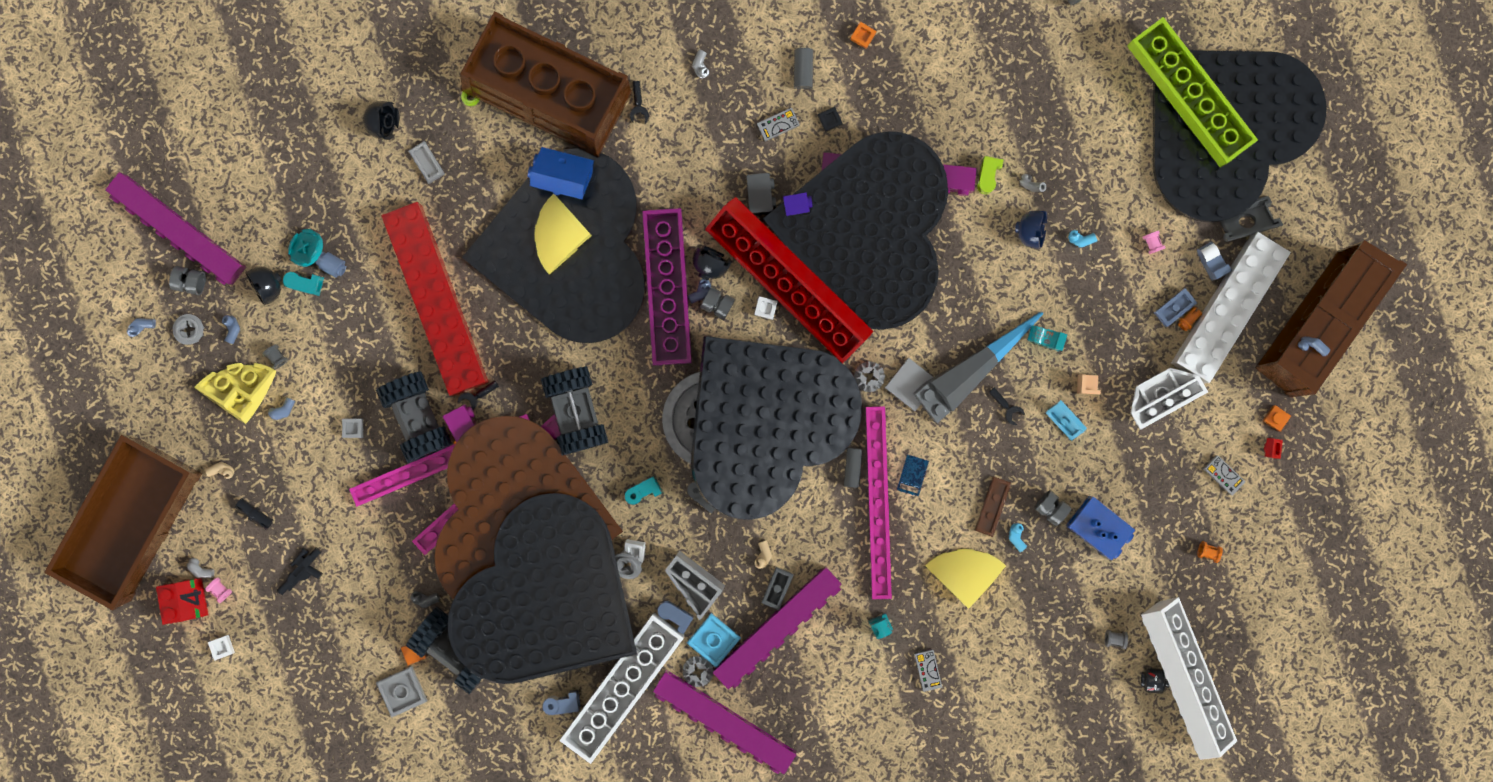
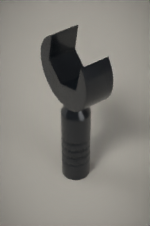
[630,81,649,124]
[457,380,499,411]
[989,387,1025,425]

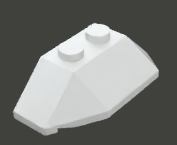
[1130,368,1208,430]

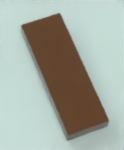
[974,476,1011,537]

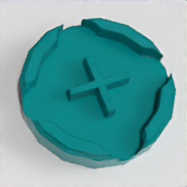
[288,229,323,267]

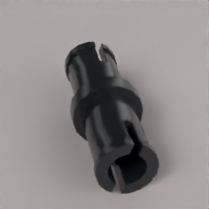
[234,498,274,530]

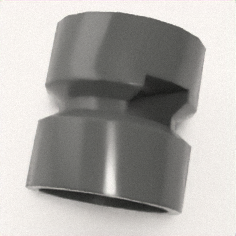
[169,266,206,296]
[700,287,735,321]
[1034,490,1071,527]

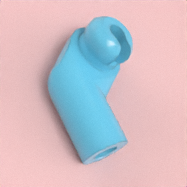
[1068,230,1097,247]
[1009,523,1027,552]

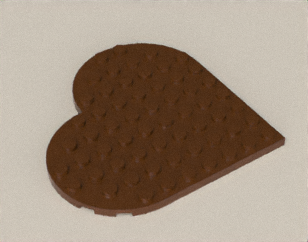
[435,416,623,600]

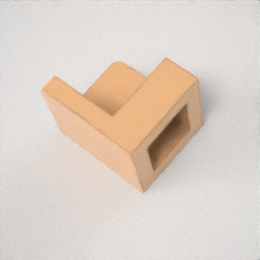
[1077,374,1101,395]

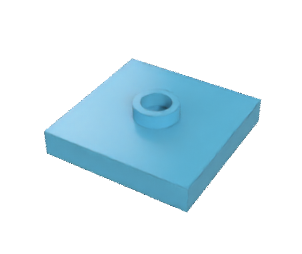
[687,613,741,668]

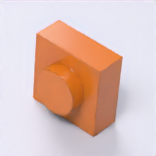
[850,22,877,49]
[1263,405,1291,432]
[401,645,427,665]

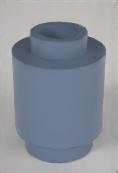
[316,251,346,278]

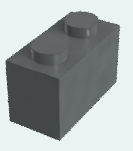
[747,173,776,215]

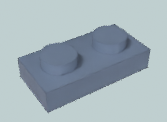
[1154,288,1197,327]

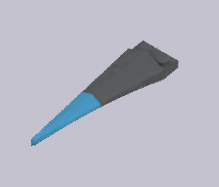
[913,312,1044,423]

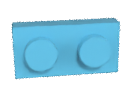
[1046,400,1087,441]

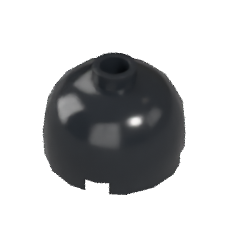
[363,101,400,140]
[692,245,732,280]
[246,266,283,306]

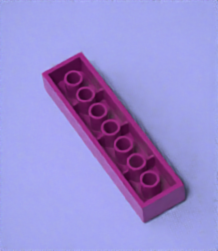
[643,208,692,366]

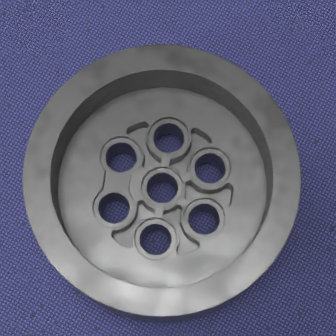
[662,372,700,464]

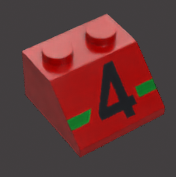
[156,578,208,625]

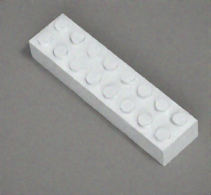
[1171,232,1291,383]
[1141,597,1237,760]
[560,613,684,764]

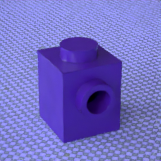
[783,193,813,216]

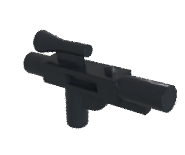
[277,547,323,595]

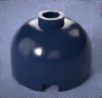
[1015,210,1047,249]

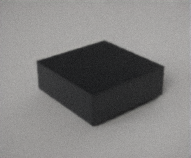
[817,107,843,133]

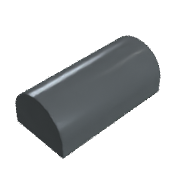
[794,48,813,89]
[844,448,863,488]
[761,567,794,610]

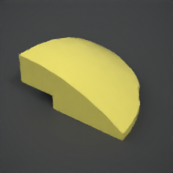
[535,194,592,275]
[194,363,276,424]
[925,549,1006,609]

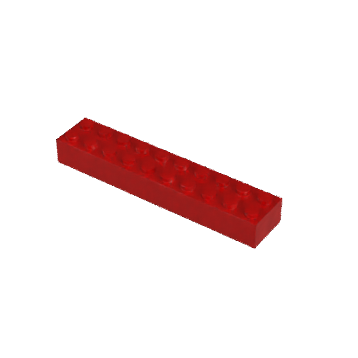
[705,197,874,364]
[381,202,489,396]

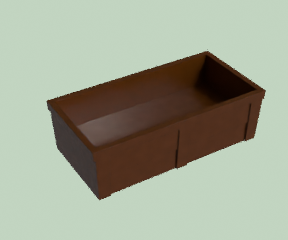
[460,11,632,157]
[1255,240,1407,398]
[44,435,203,611]

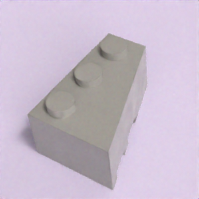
[665,551,725,620]

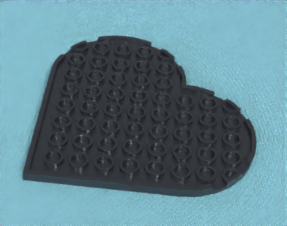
[1153,50,1327,222]
[763,131,948,330]
[462,148,645,343]
[691,336,862,520]
[448,493,637,684]

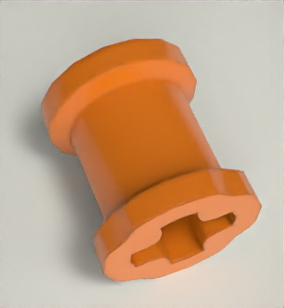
[1197,541,1223,563]

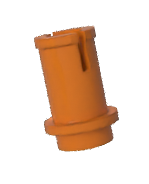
[1178,307,1202,331]

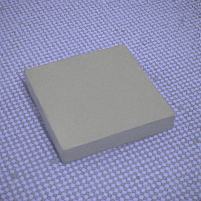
[885,358,933,412]
[376,666,428,718]

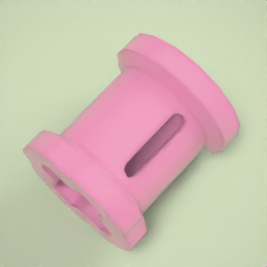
[1143,230,1166,254]
[205,578,232,603]

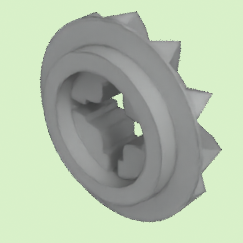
[173,314,205,345]
[854,361,885,392]
[615,551,642,579]
[683,656,713,687]

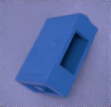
[527,147,594,199]
[1065,496,1135,560]

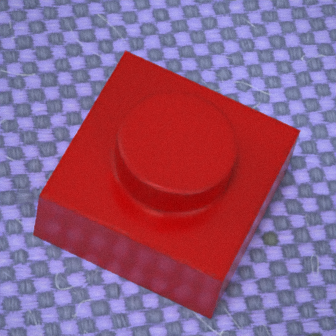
[1264,438,1283,459]

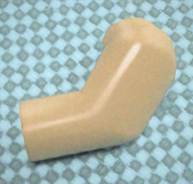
[205,462,234,479]
[754,540,772,569]

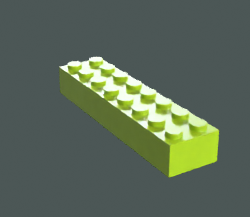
[1127,17,1258,167]

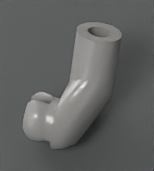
[692,50,709,78]
[1020,174,1046,192]
[187,558,214,578]

